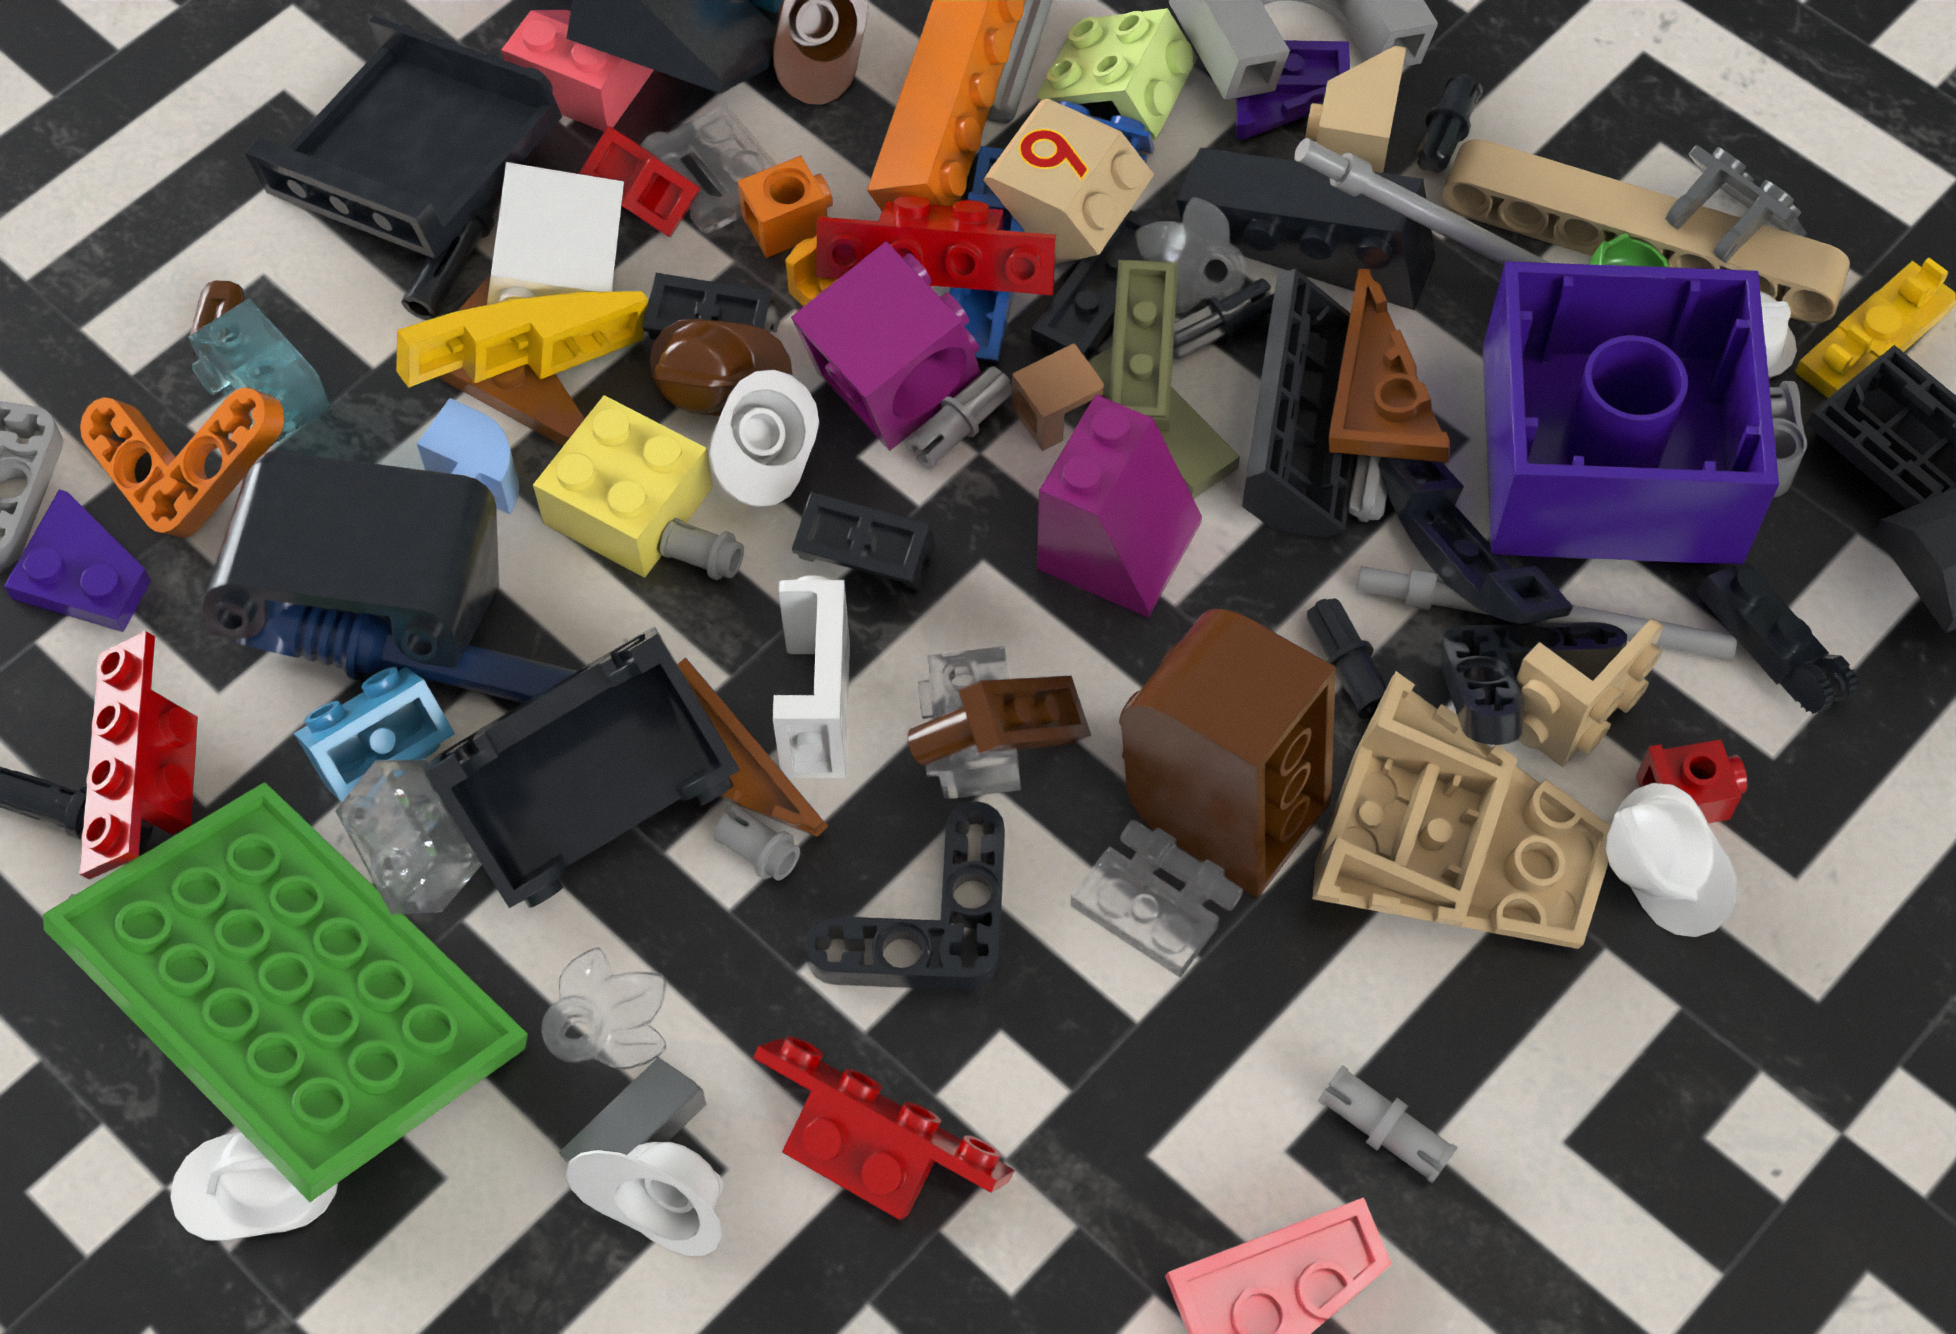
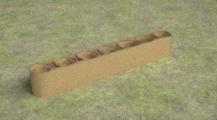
[1442,139,1850,323]

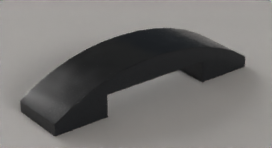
[1378,457,1573,624]

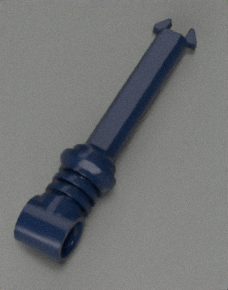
[236,601,589,703]

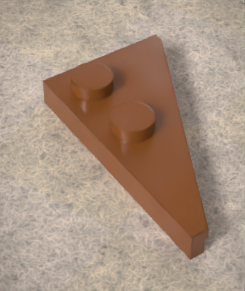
[1329,269,1450,463]
[437,277,585,446]
[678,657,829,837]

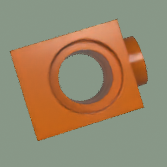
[737,155,833,258]

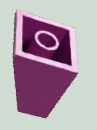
[1037,394,1202,618]

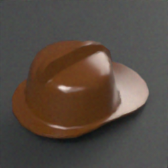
[773,0,868,105]
[650,319,793,416]

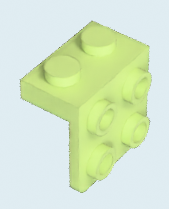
[1037,8,1198,140]

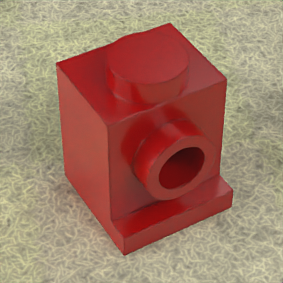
[1636,739,1747,823]

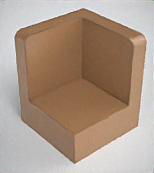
[1012,343,1104,451]

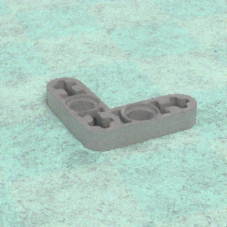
[0,401,63,570]

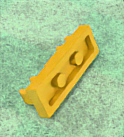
[1795,258,1956,398]

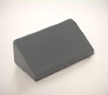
[559,1057,707,1163]

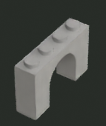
[1169,0,1438,100]

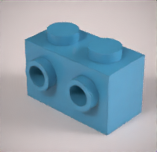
[293,667,455,803]

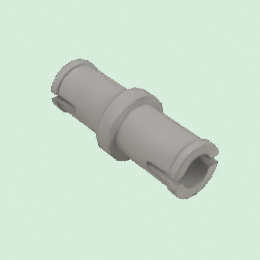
[1318,1065,1458,1184]

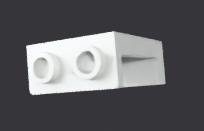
[487,162,624,305]
[773,575,850,778]

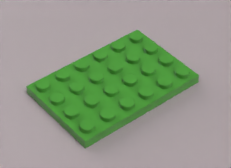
[43,782,528,1202]

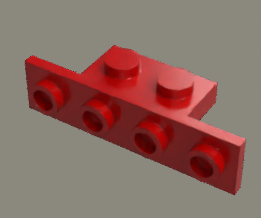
[816,196,1056,295]
[79,631,198,880]
[753,1036,1015,1220]

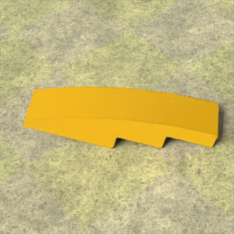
[396,291,648,388]

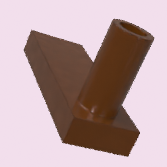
[907,675,1092,765]

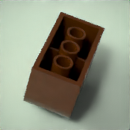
[1119,609,1336,898]

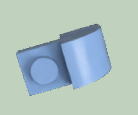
[417,398,519,514]

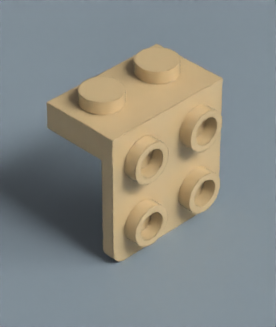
[1516,618,1664,767]

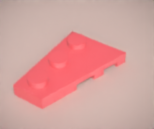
[1165,1197,1392,1334]

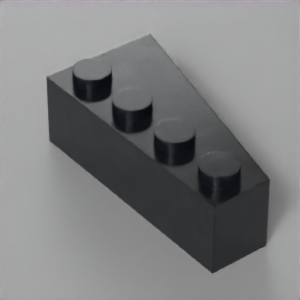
[1176,148,1436,311]

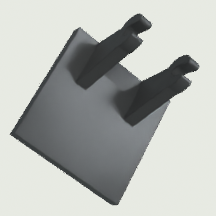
[1665,145,1807,263]

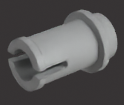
[660,518,744,580]
[713,805,800,881]

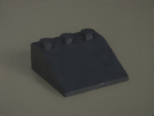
[566,0,777,94]

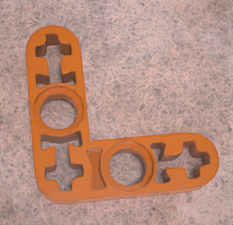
[80,387,285,538]

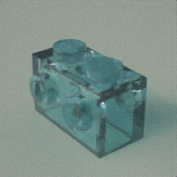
[189,298,330,446]

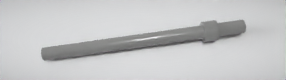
[1295,138,1550,266]
[1356,566,1737,660]

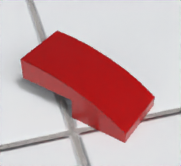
[579,126,702,237]

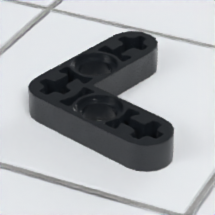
[1441,622,1627,745]
[805,801,1005,990]

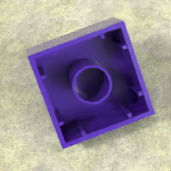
[1483,261,1779,565]

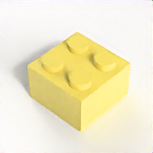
[533,395,713,578]

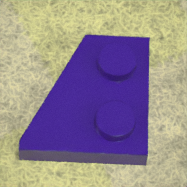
[1235,40,1350,139]
[4,489,151,632]

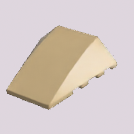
[1313,671,1611,949]

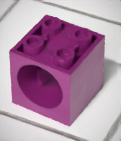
[791,241,981,451]

